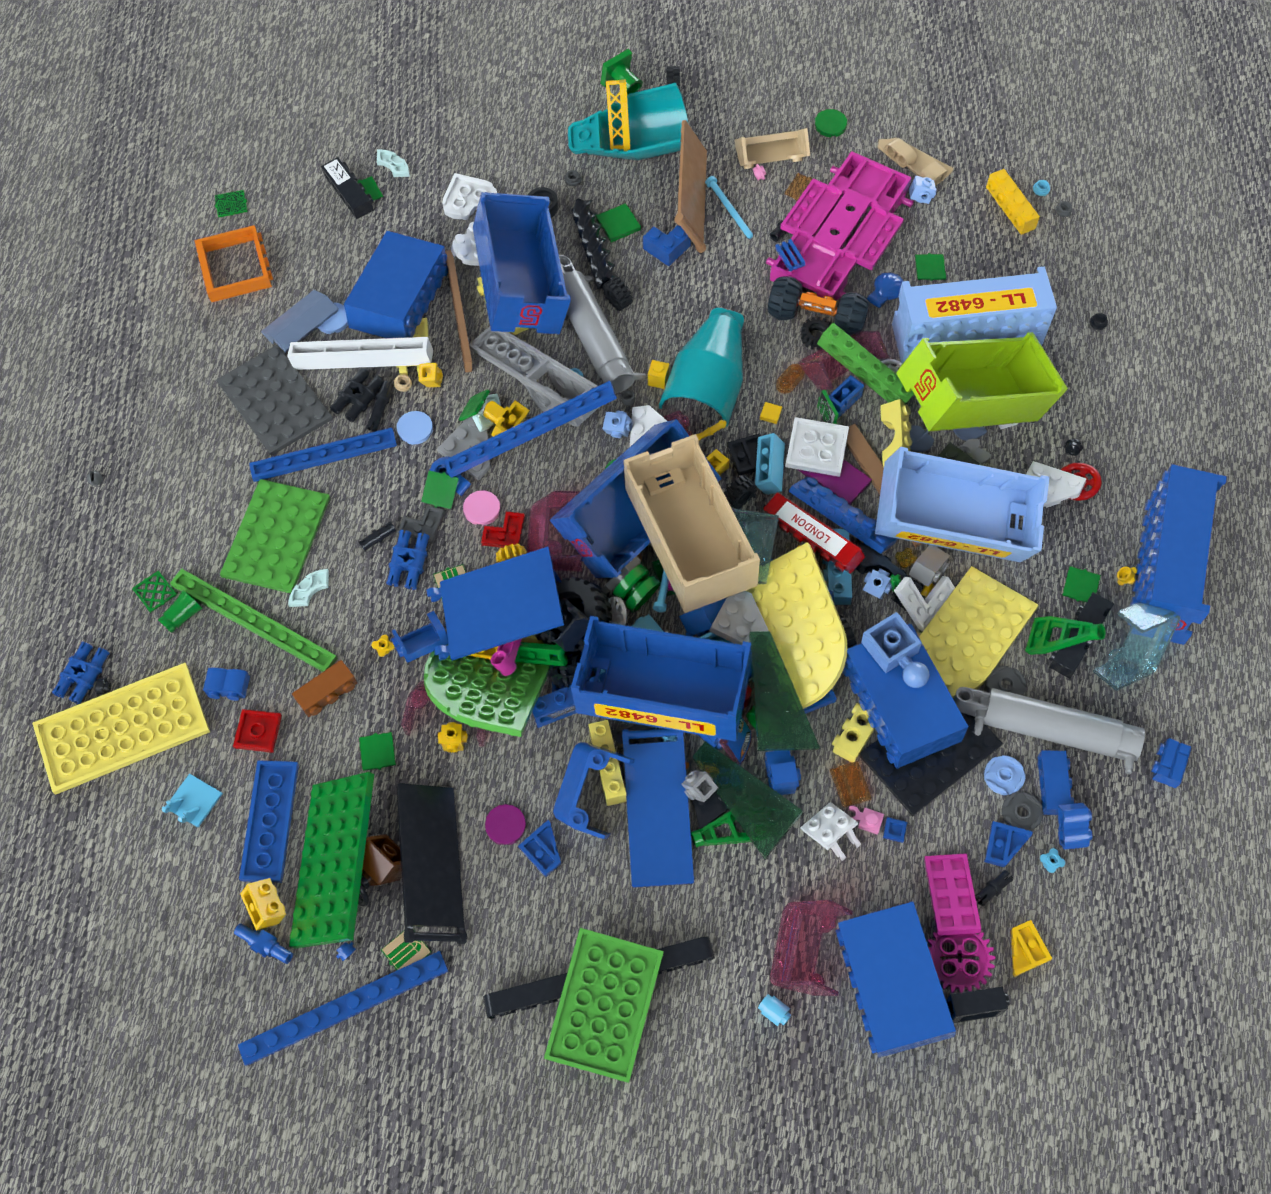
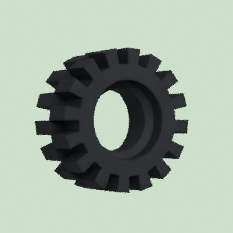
[666,66,680,90]
[602,277,633,311]
[801,317,831,350]
[724,475,757,510]

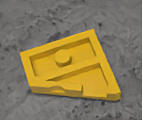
[1011,920,1052,977]

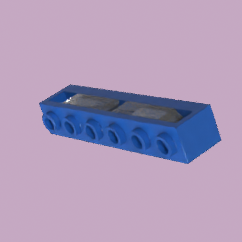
[532,672,605,728]

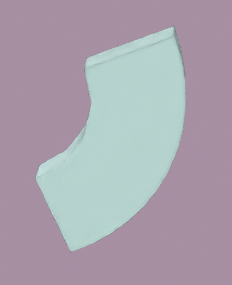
[377,149,410,177]
[472,394,501,432]
[288,569,329,607]

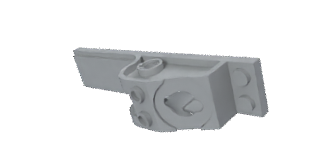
[469,327,599,427]

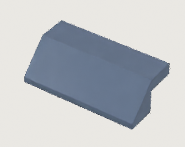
[261,290,339,353]

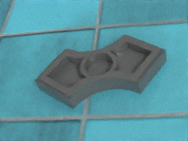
[601,556,641,595]

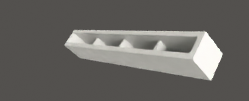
[288,337,433,370]

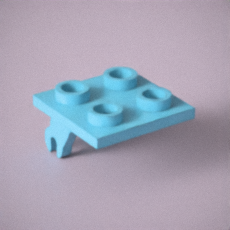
[162,774,223,828]

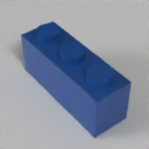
[1037,750,1074,815]

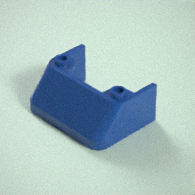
[553,742,635,839]

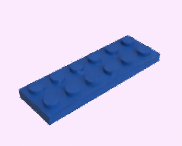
[239,761,299,883]

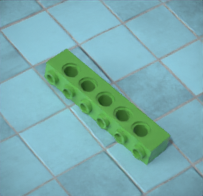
[817,323,914,405]

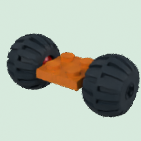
[767,276,869,337]

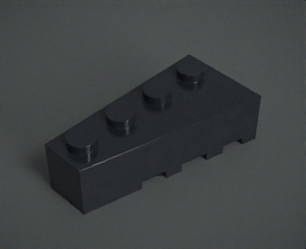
[1049,592,1114,679]

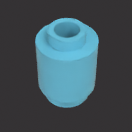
[758,994,791,1026]

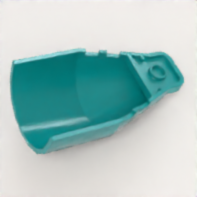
[568,83,688,160]
[659,308,744,427]

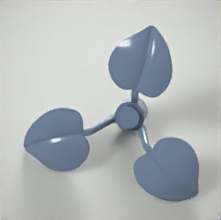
[910,398,987,452]

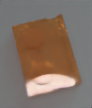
[830,761,872,808]

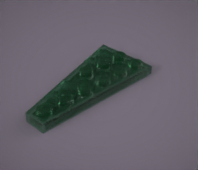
[749,631,820,751]
[693,742,803,860]

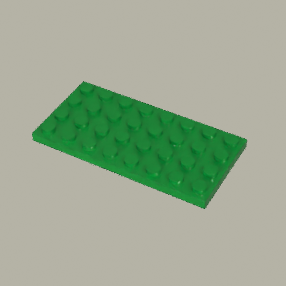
[289,772,375,948]

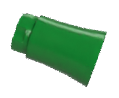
[158,590,203,633]

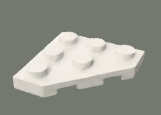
[630,405,667,446]
[1026,461,1086,508]

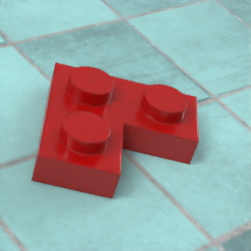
[481,511,525,548]

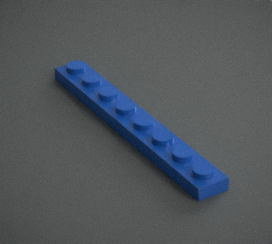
[249,428,397,482]

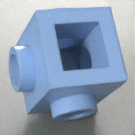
[909,176,937,204]
[602,411,633,438]
[863,568,892,599]

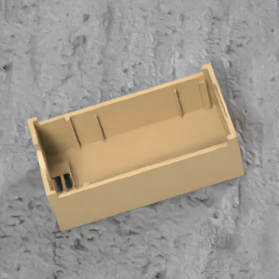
[624,434,760,613]

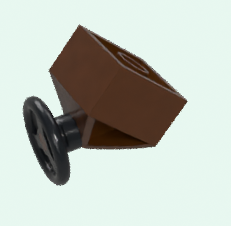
[358,834,402,907]

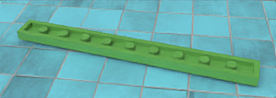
[170,568,338,672]

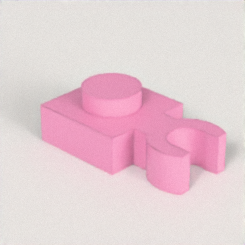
[849,806,884,835]

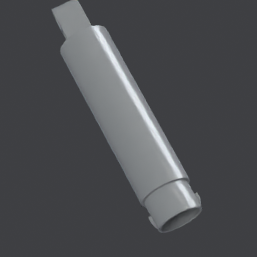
[559,255,646,393]
[953,687,1145,774]

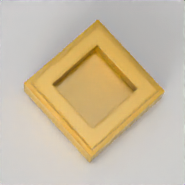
[760,402,782,424]

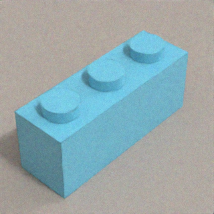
[755,433,785,495]

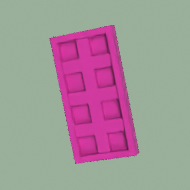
[924,854,981,935]

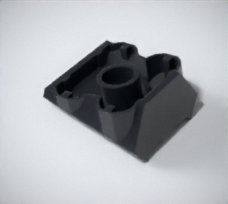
[544,598,590,651]

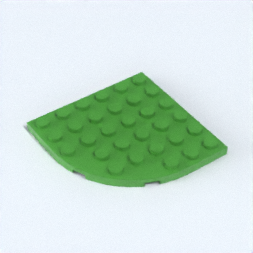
[424,644,552,737]

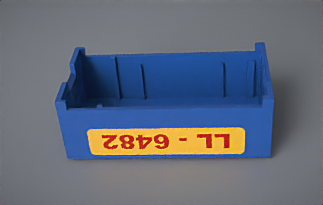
[571,616,751,741]

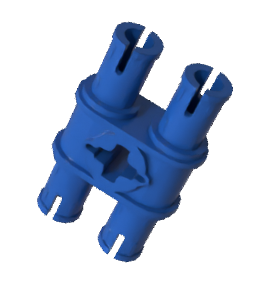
[386,530,430,590]
[52,641,110,704]

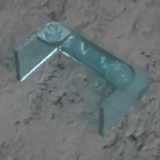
[1093,602,1180,691]

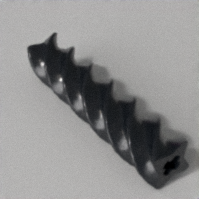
[571,198,620,289]

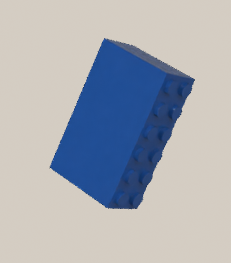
[344,231,448,339]
[842,624,968,769]
[835,902,956,1058]

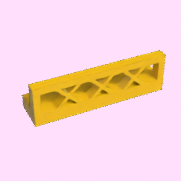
[606,79,630,151]

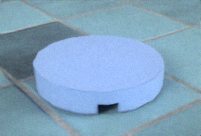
[317,303,348,334]
[397,411,433,445]
[984,755,1026,795]

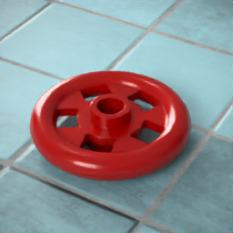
[1061,463,1102,501]

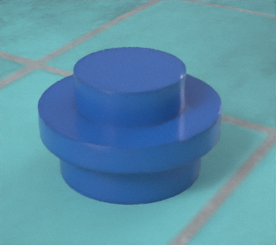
[336,942,356,961]

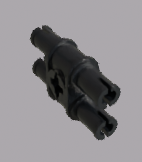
[330,367,384,422]

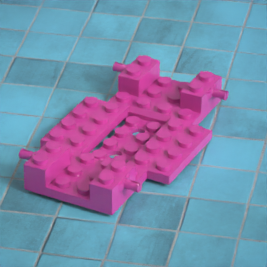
[766,151,914,301]

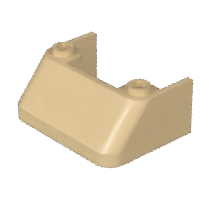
[735,128,810,169]

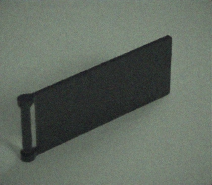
[396,783,467,944]

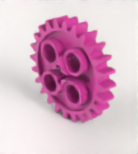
[928,932,995,994]

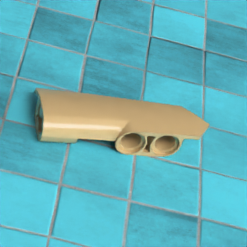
[878,138,953,186]

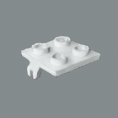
[800,802,861,861]

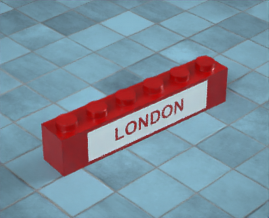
[763,492,865,574]

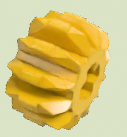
[496,544,527,563]

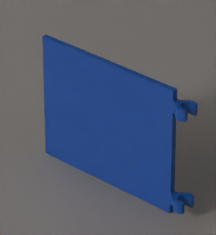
[427,547,564,660]

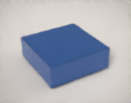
[883,817,907,843]

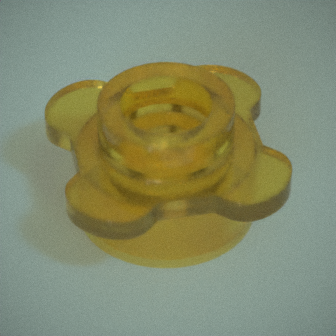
[895,548,917,568]

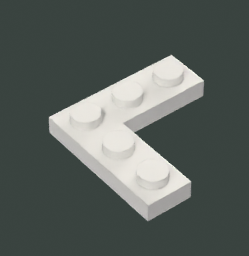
[894,576,955,631]

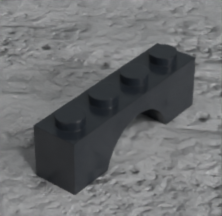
[855,542,923,611]

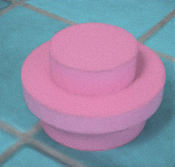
[752,164,766,181]

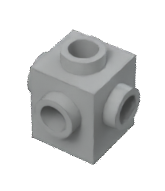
[682,770,718,802]

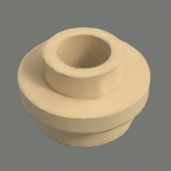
[394,374,412,392]

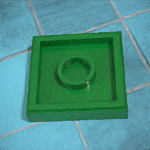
[596,203,641,242]

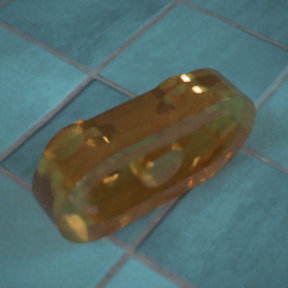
[776,364,805,394]

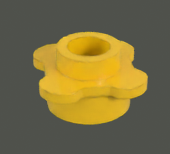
[1117,566,1137,586]
[372,635,395,657]

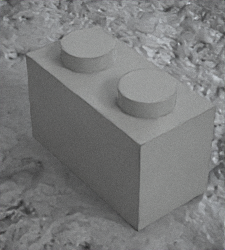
[908,545,950,586]

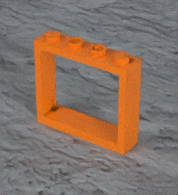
[194,225,273,303]

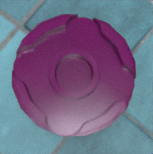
[485,804,526,845]

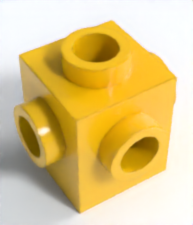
[438,722,467,753]

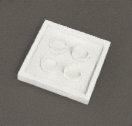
[785,417,849,477]

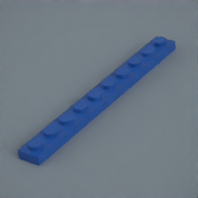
[445,381,617,478]
[238,951,449,1066]

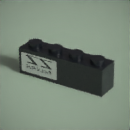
[321,157,374,219]

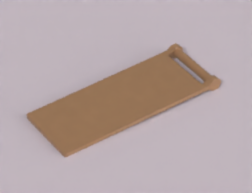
[674,120,707,253]

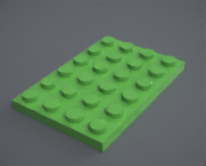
[220,479,330,593]
[544,928,664,1083]

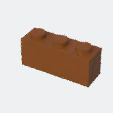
[292,660,357,717]

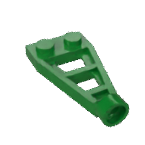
[1025,616,1106,655]
[691,796,778,848]

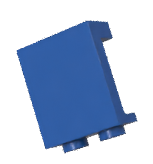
[391,611,448,663]

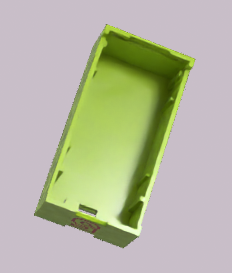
[896,332,1068,432]

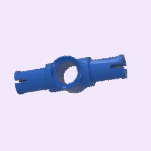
[234,923,294,964]

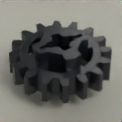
[549,654,593,688]

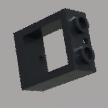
[946,986,1010,1023]

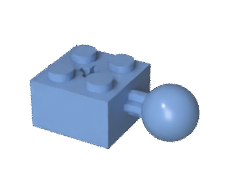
[861,612,929,688]

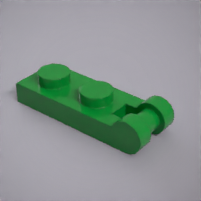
[515,642,568,666]

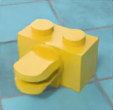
[483,400,530,437]

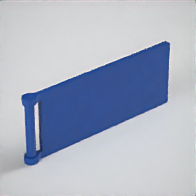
[622,729,694,888]

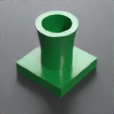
[600,48,643,95]

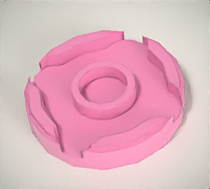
[463,491,500,525]

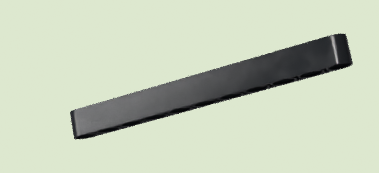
[483,936,715,1019]

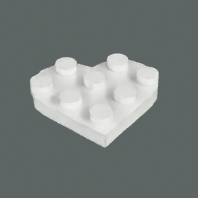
[442,173,497,220]
[451,222,479,266]

